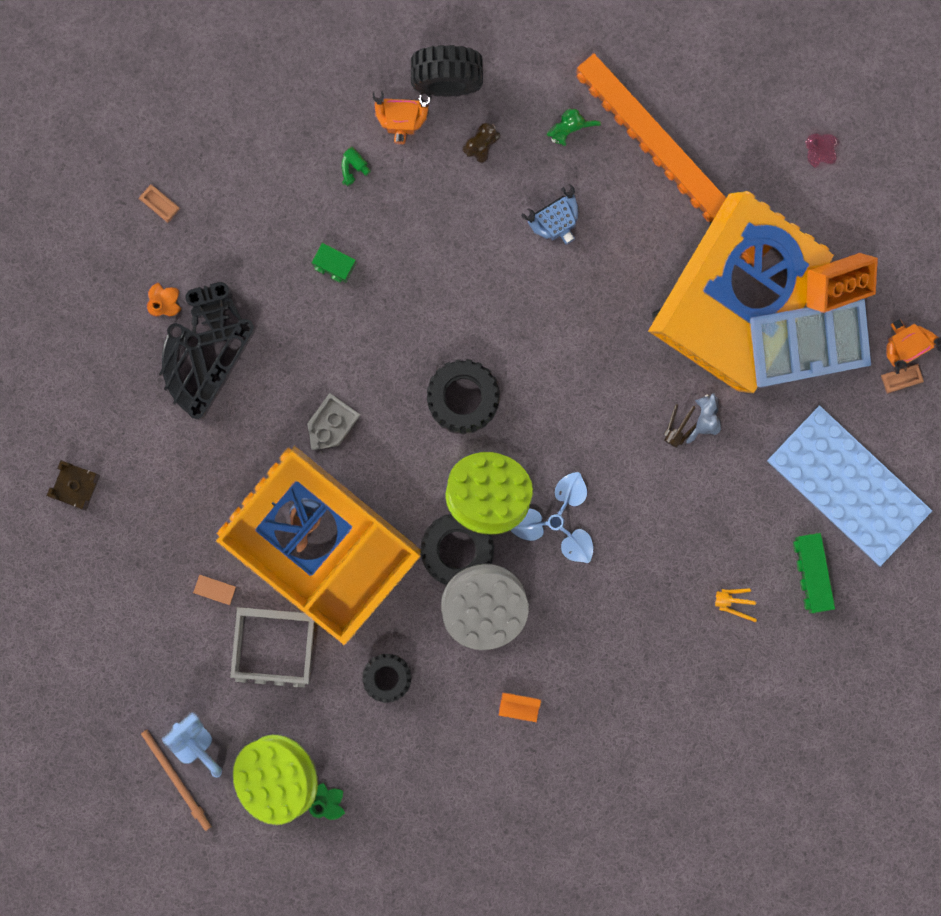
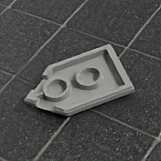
[307,393,361,450]

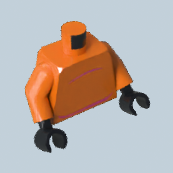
[373,90,431,144]
[886,319,941,374]

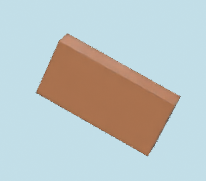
[139,184,180,223]
[881,364,924,393]
[193,575,236,605]

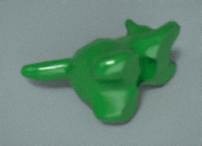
[546,109,601,146]

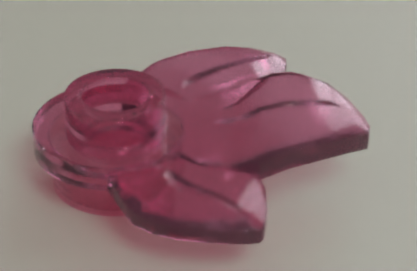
[806,133,839,168]

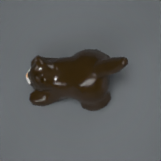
[462,123,501,163]

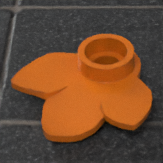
[147,283,181,317]

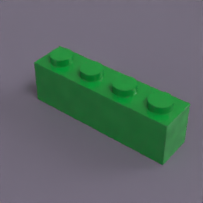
[793,533,835,613]

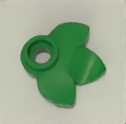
[309,783,345,820]

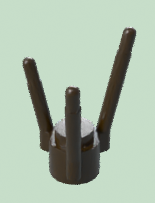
[663,404,697,448]

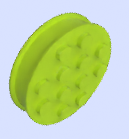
[446,452,533,534]
[233,735,317,825]

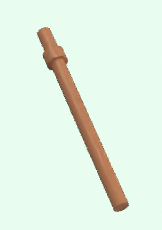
[141,730,212,831]

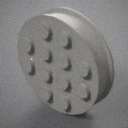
[441,564,528,650]

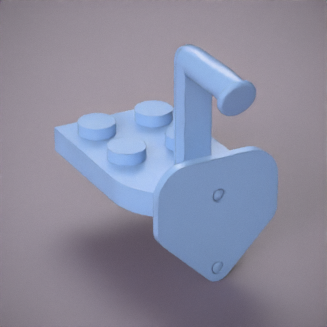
[163,713,222,777]

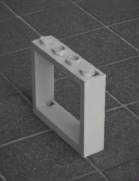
[230,607,315,687]

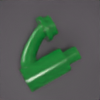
[341,147,371,187]

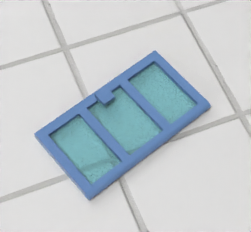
[750,299,871,387]

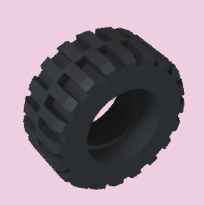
[411,45,483,97]
[427,359,500,434]
[420,514,494,585]

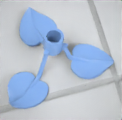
[511,472,593,563]

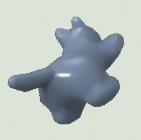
[686,393,721,444]

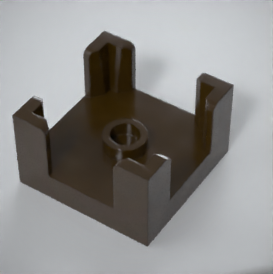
[46,460,100,511]

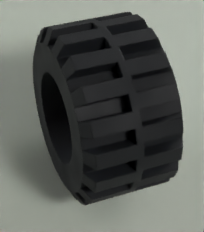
[362,654,412,703]

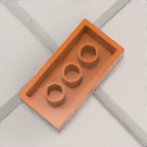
[807,253,878,313]

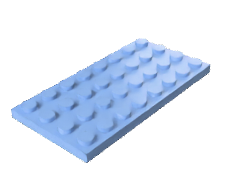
[767,405,932,567]

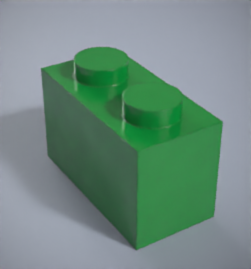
[311,243,357,283]

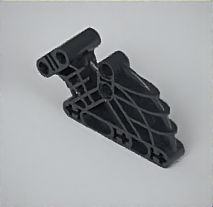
[159,282,255,420]

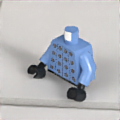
[521,184,578,245]

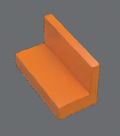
[498,692,541,722]

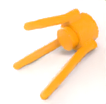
[715,588,757,622]

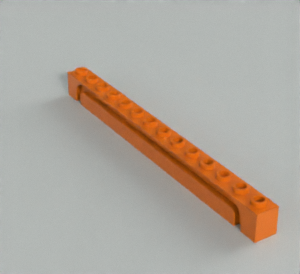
[576,53,772,266]

